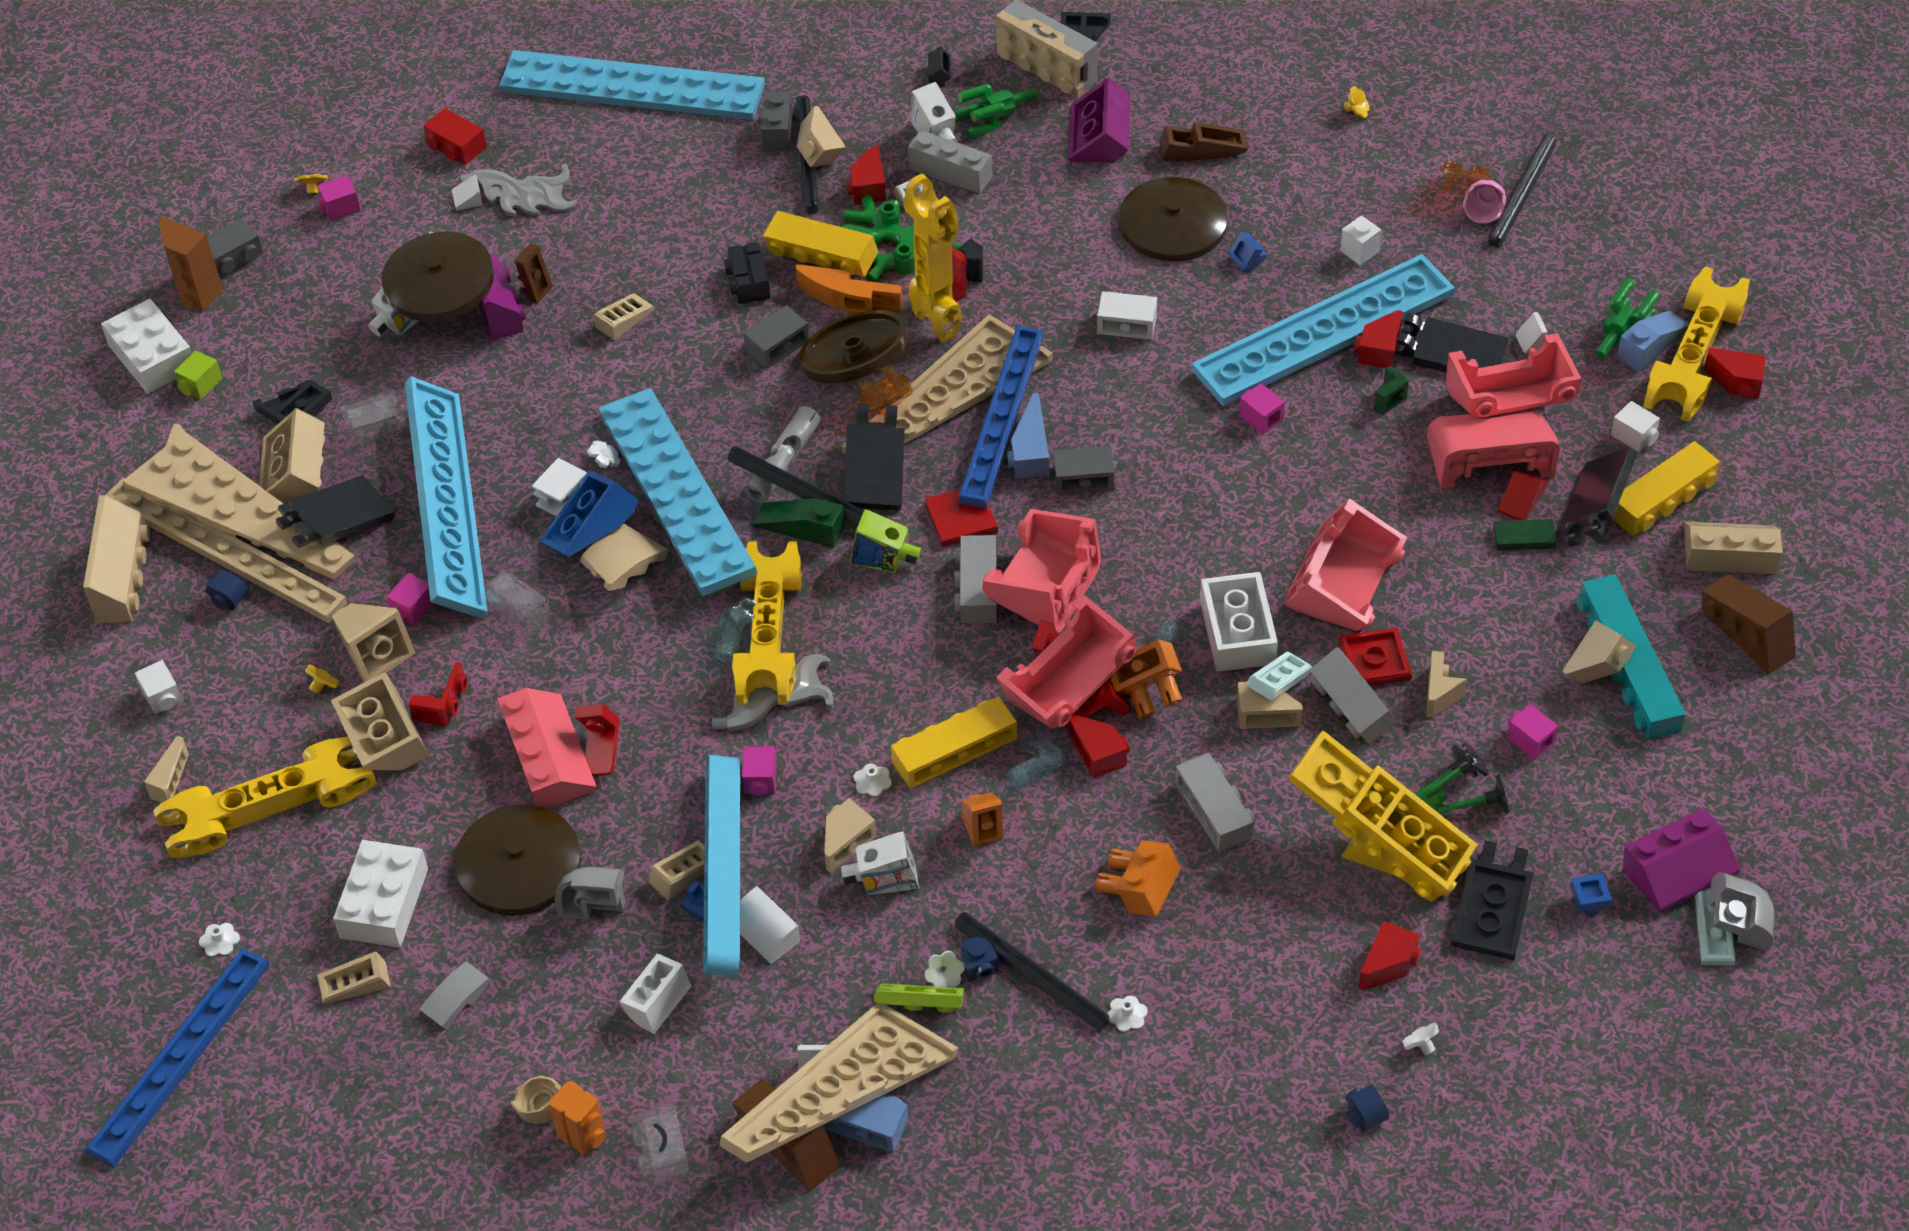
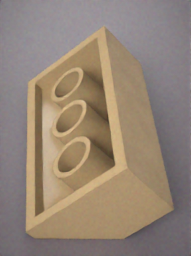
[83,495,150,623]

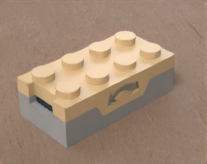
[996,0,1098,98]

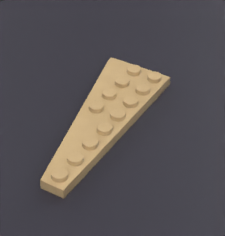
[842,314,1053,455]
[123,431,355,580]
[719,1003,958,1163]

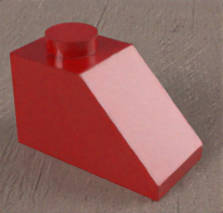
[846,145,886,205]
[1354,310,1403,368]
[1704,347,1766,399]
[1067,714,1130,779]
[1358,921,1423,990]

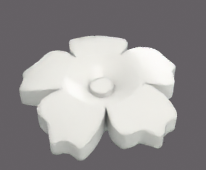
[587,440,620,469]

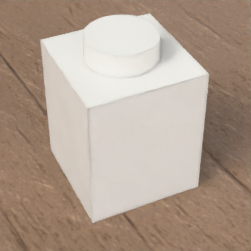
[1340,215,1381,265]
[1611,401,1660,452]
[135,660,183,714]

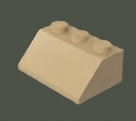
[259,408,325,502]
[1683,522,1783,574]
[331,672,429,770]

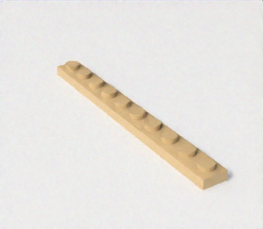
[105,478,347,623]

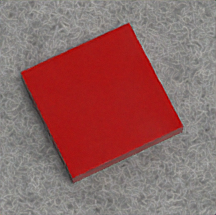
[925,489,998,547]
[1338,627,1412,686]

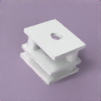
[532,458,587,517]

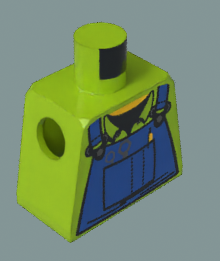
[850,509,921,573]

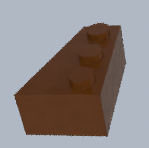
[1701,574,1796,674]
[732,1078,840,1192]

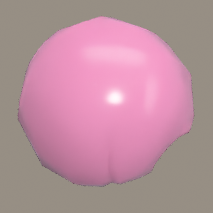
[1463,180,1506,224]

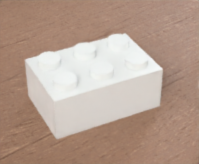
[101,299,192,394]
[1200,572,1278,672]
[333,840,428,948]

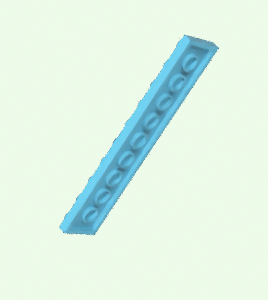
[499,50,765,120]
[1192,254,1455,406]
[405,377,488,618]
[599,388,757,596]

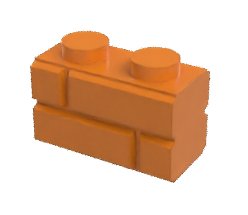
[549,1081,606,1155]

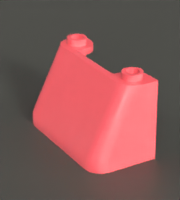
[1445,333,1582,418]
[1427,408,1560,488]
[1283,499,1407,632]
[982,509,1101,633]
[996,593,1136,729]

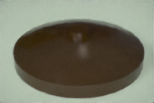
[1119,177,1228,261]
[381,231,494,322]
[799,310,909,383]
[454,804,581,916]

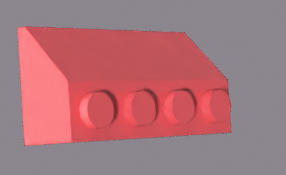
[497,688,598,809]

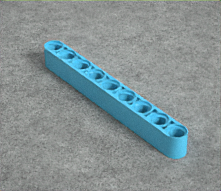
[703,755,740,977]

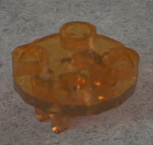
[1438,161,1492,192]
[858,365,913,415]

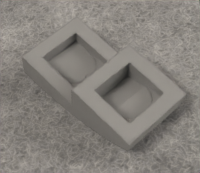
[420,961,491,1029]

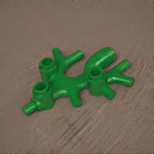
[839,195,963,282]

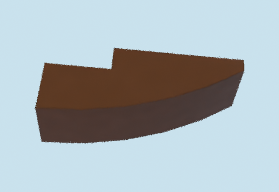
[1159,122,1248,161]

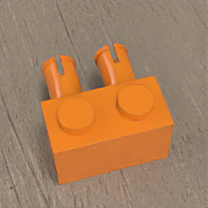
[1110,639,1183,720]
[1095,840,1181,917]

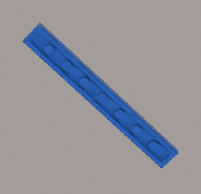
[958,325,1044,509]
[85,948,270,1168]

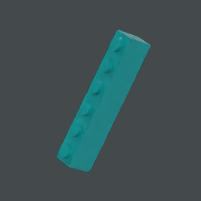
[1576,574,1686,740]

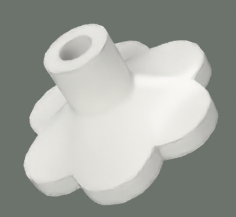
[854,764,892,797]
[199,923,240,957]
[924,951,965,987]
[1107,996,1148,1032]
[1402,1023,1439,1055]

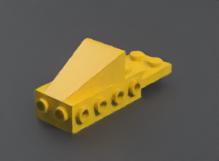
[1287,731,1478,902]

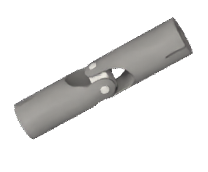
[744,406,821,504]

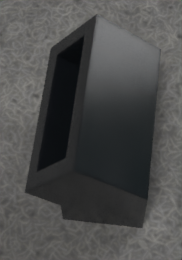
[928,46,951,87]
[959,239,984,282]

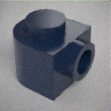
[205,569,249,611]
[961,937,999,982]
[1345,1084,1389,1132]

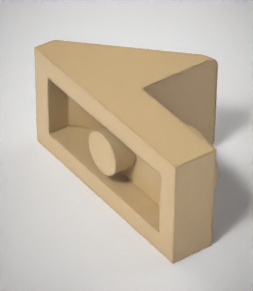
[1426,651,1467,717]

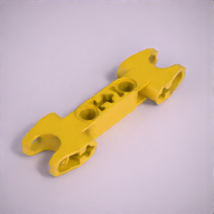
[904,173,962,342]
[1643,266,1750,422]
[732,541,802,705]
[153,736,376,858]

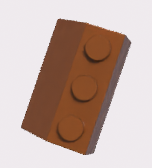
[158,216,223,312]

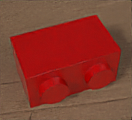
[423,108,487,166]

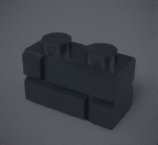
[723,242,771,304]

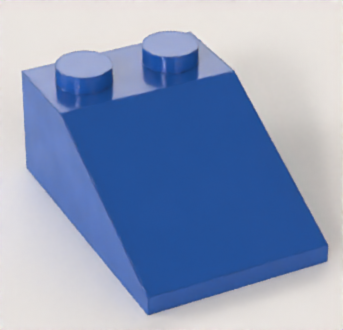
[540,470,639,557]

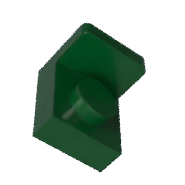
[1374,366,1409,416]

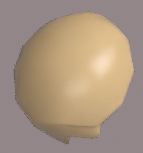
[511,1076,561,1125]

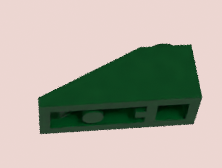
[753,498,845,548]

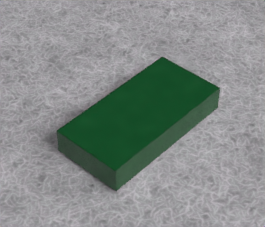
[1493,519,1557,551]

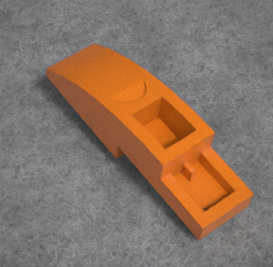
[795,265,903,313]

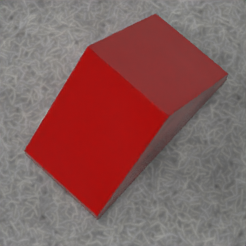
[1498,471,1550,520]

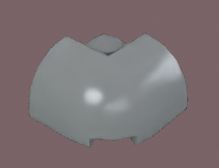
[555,867,625,920]
[1709,872,1775,951]

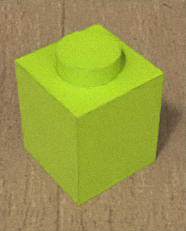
[174,350,222,400]

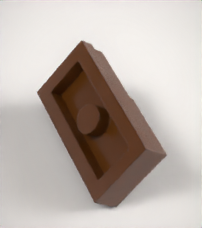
[514,243,553,304]

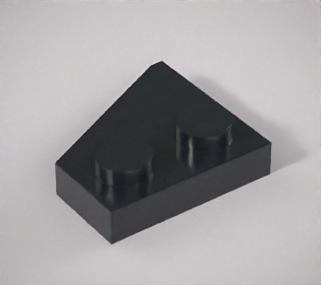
[1060,12,1111,42]
[253,380,333,424]

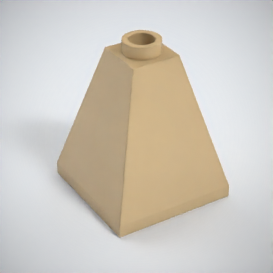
[332,603,415,682]

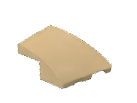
[580,524,669,591]

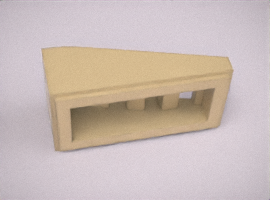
[593,293,654,341]
[144,736,189,803]
[649,840,705,900]
[317,951,391,1004]

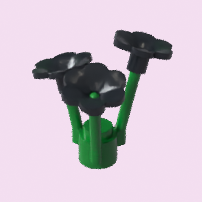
[1415,742,1509,815]

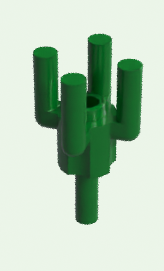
[953,84,1038,139]
[1595,278,1661,360]

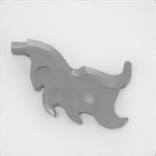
[460,164,577,217]
[712,654,833,732]

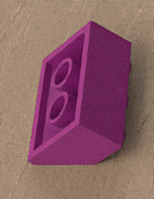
[1068,77,1131,162]
[478,254,526,340]
[1623,808,1740,912]

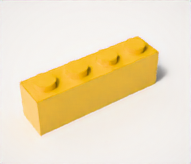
[763,211,878,277]
[1612,441,1720,536]
[891,696,1017,789]

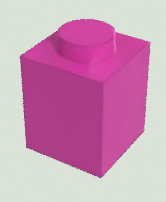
[316,175,361,221]
[1239,383,1285,434]
[386,573,435,626]
[1507,704,1559,760]
[742,746,777,796]

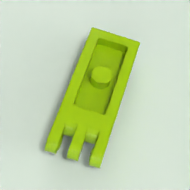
[874,983,964,1013]

